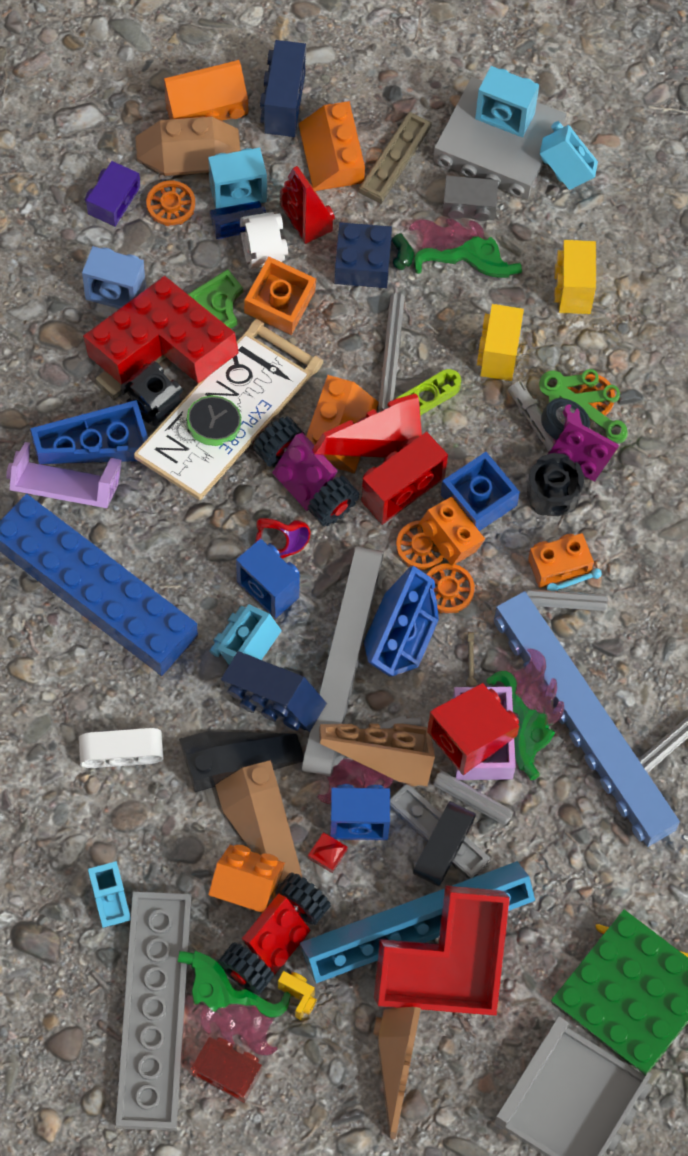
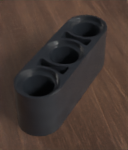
[413,801,476,887]

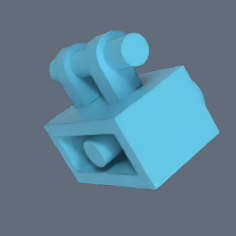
[540,121,598,190]
[209,604,282,665]

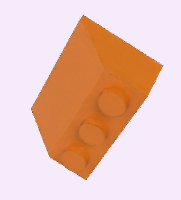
[164,60,249,121]
[298,101,365,191]
[306,375,379,473]

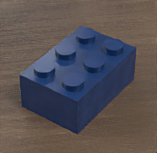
[260,40,306,137]
[221,651,327,732]

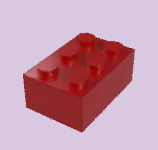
[361,431,448,525]

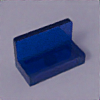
[210,201,266,239]

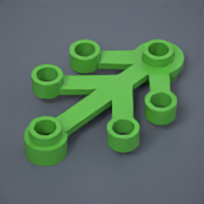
[539,369,628,444]

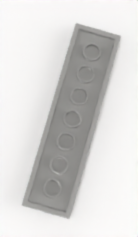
[116,892,192,1131]

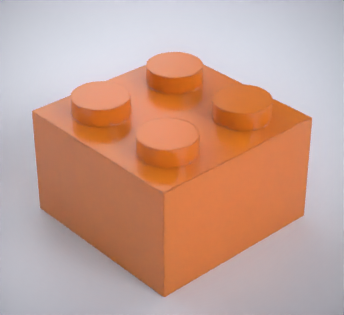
[244,256,316,335]
[208,845,285,913]

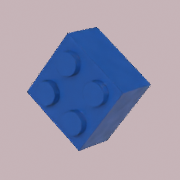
[440,452,520,531]
[236,538,300,619]
[330,784,390,840]

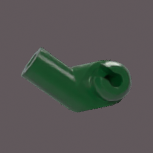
[392,233,414,270]

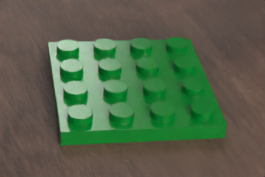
[551,909,688,1076]

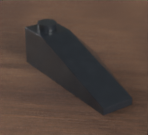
[179,731,304,792]

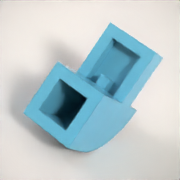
[88,861,131,928]

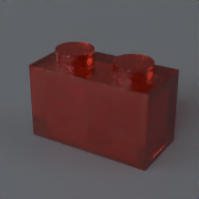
[191,1037,262,1103]

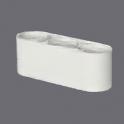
[79,728,163,768]

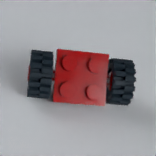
[218,872,331,995]

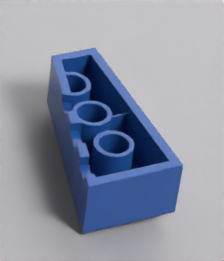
[30,400,148,464]

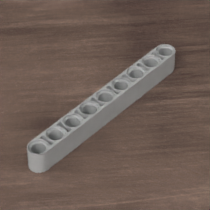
[302,546,384,777]

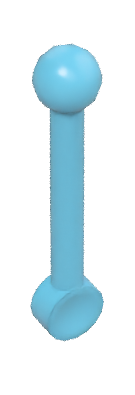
[547,568,602,591]

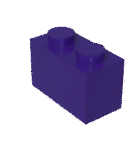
[85,161,141,227]

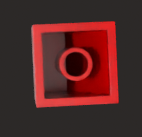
[427,683,519,775]

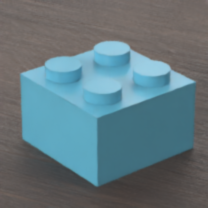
[475,66,539,138]
[208,148,267,212]

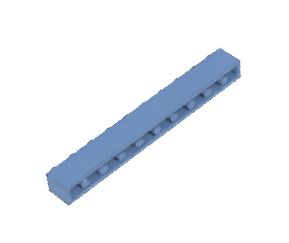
[494,591,680,847]

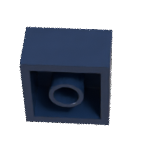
[334,222,392,288]

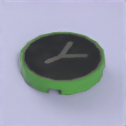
[186,395,242,446]

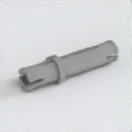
[507,381,554,452]

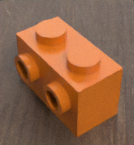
[419,497,485,566]
[528,533,594,588]

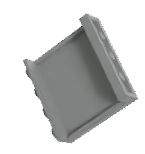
[433,77,567,199]
[495,1017,652,1156]

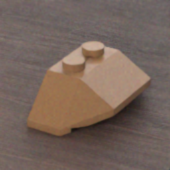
[135,117,241,176]

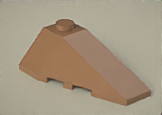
[215,760,302,884]

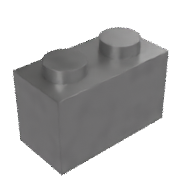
[443,176,498,221]

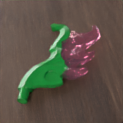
[409,218,522,278]
[486,649,564,781]
[177,950,291,1056]

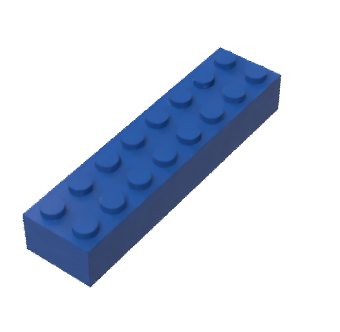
[0,493,198,676]

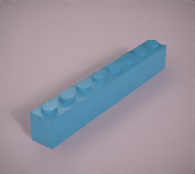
[300,861,535,983]

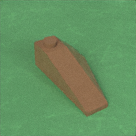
[319,723,435,786]
[373,1007,421,1139]

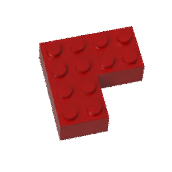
[83,276,239,385]
[374,886,510,1016]

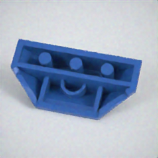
[364,565,439,677]

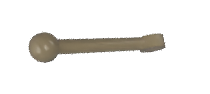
[466,632,477,687]

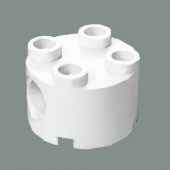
[240,212,288,269]

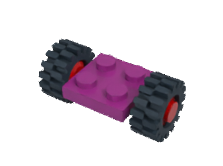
[253,416,360,527]

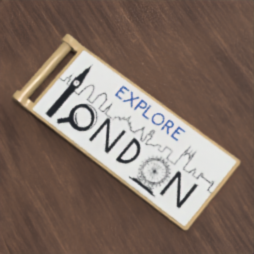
[134,319,323,500]

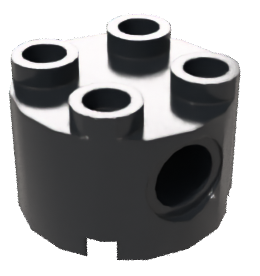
[120,361,183,426]
[527,453,584,516]

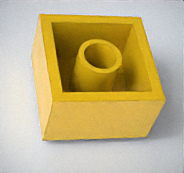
[554,240,596,314]
[477,304,524,381]

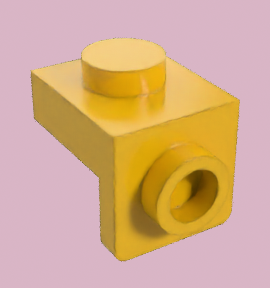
[278,971,317,1020]

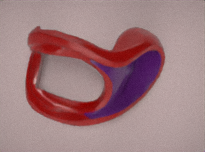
[255,518,310,558]

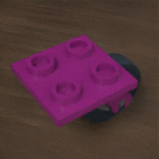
[541,398,619,482]

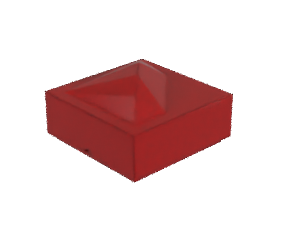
[308,832,348,873]

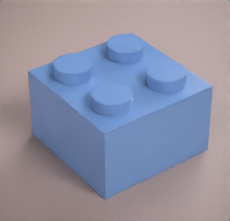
[82,246,146,309]

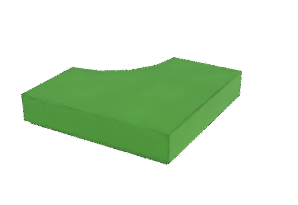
[188,269,243,329]

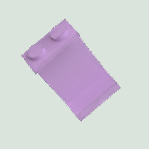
[6,442,121,508]

